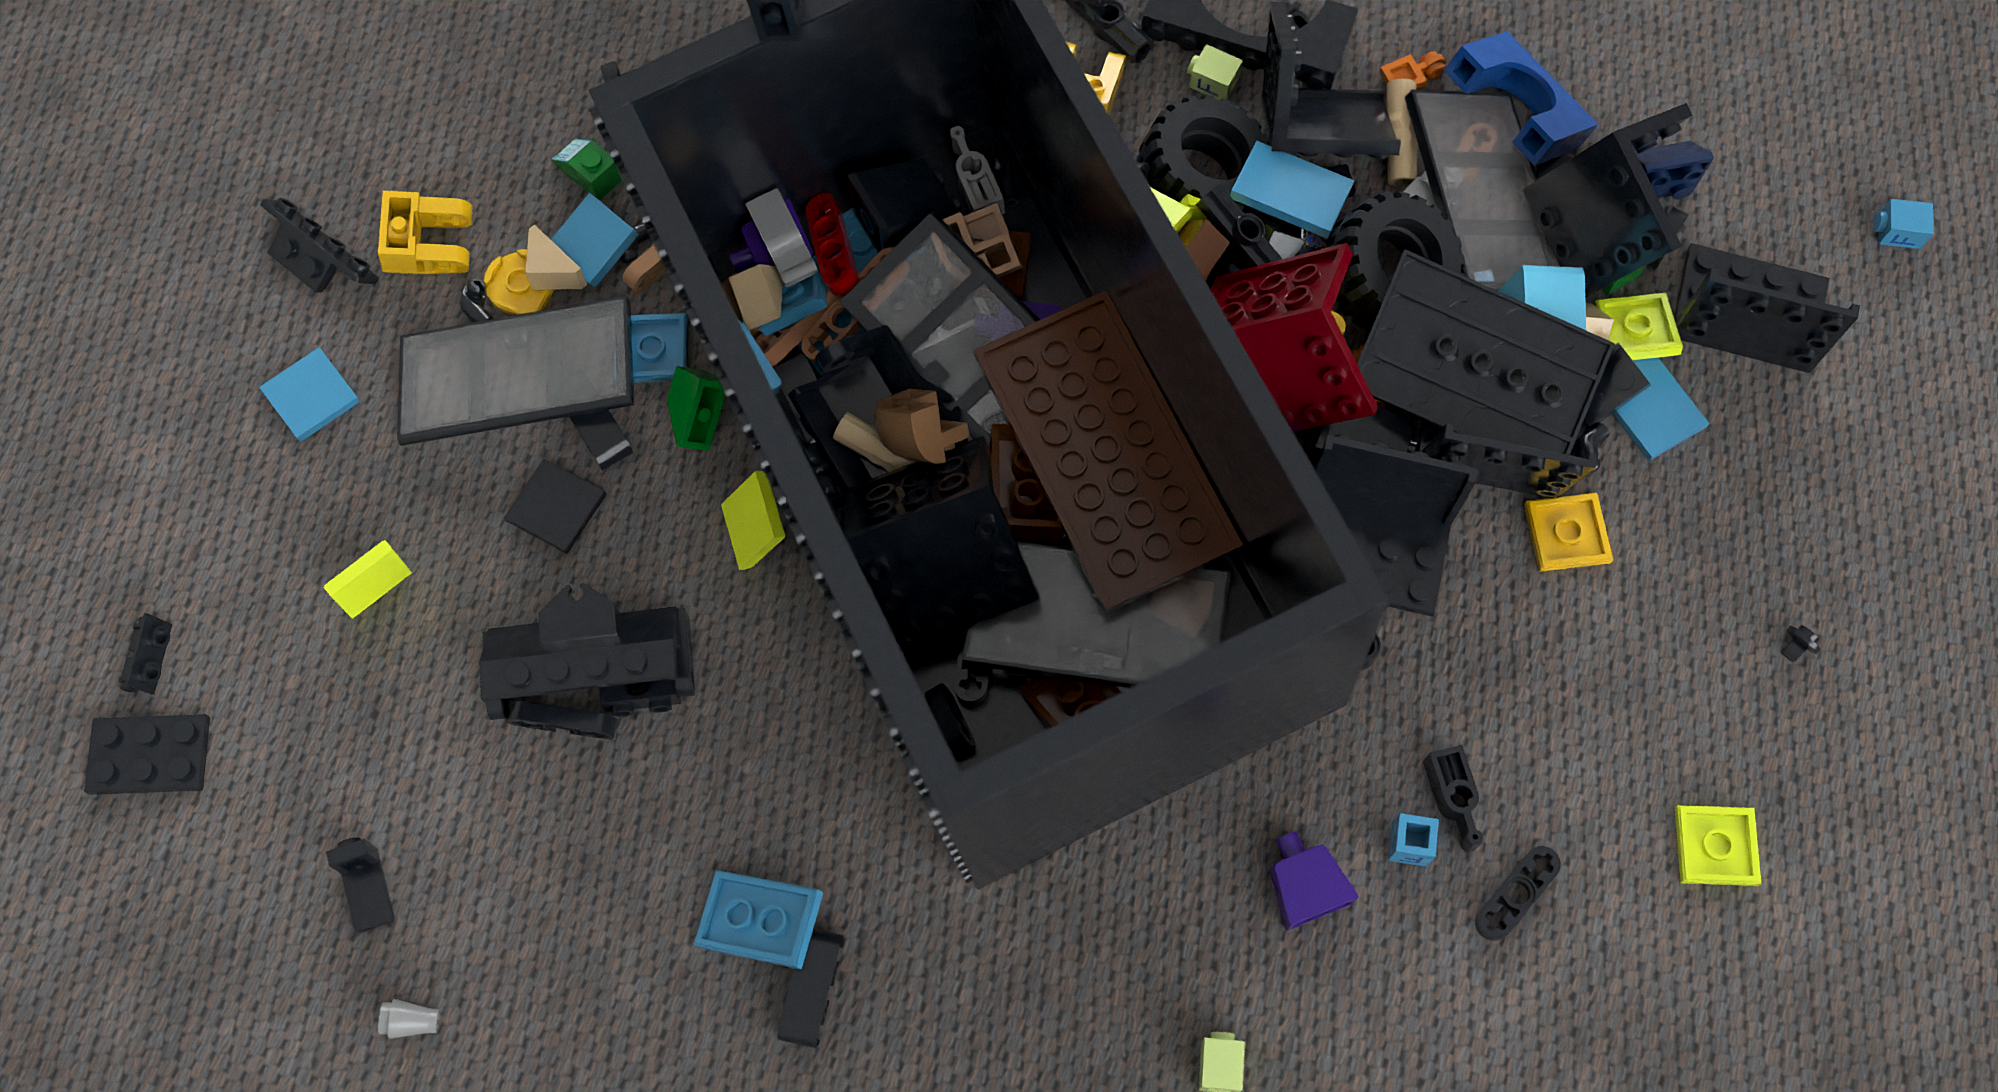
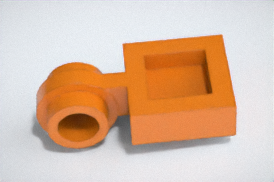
[1380,51,1446,90]

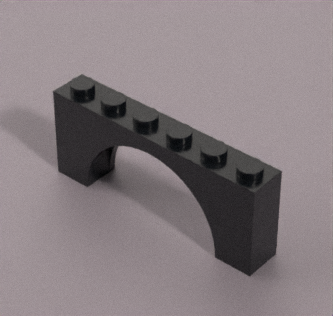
[1141,0,1358,89]

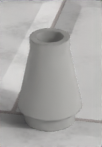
[378,998,440,1039]

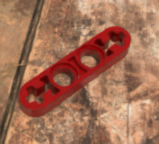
[806,193,858,295]

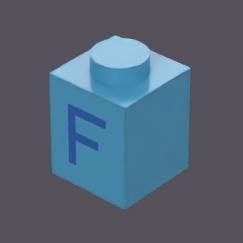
[1873,199,1934,249]
[1388,813,1439,867]

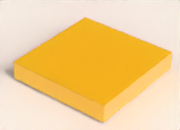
[1524,493,1613,572]

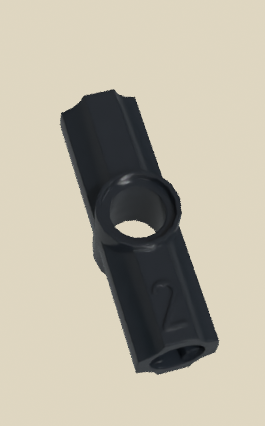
[1066,0,1154,63]
[1196,184,1283,268]

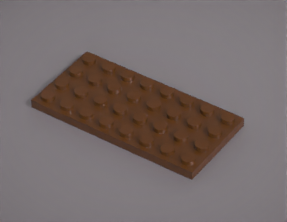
[973,290,1243,613]

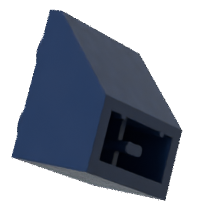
[1635,141,1714,199]

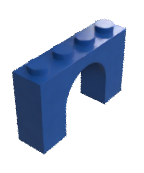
[1444,31,1598,166]

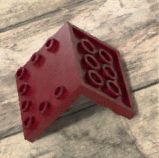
[1210,243,1378,432]

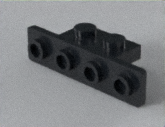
[260,198,379,292]

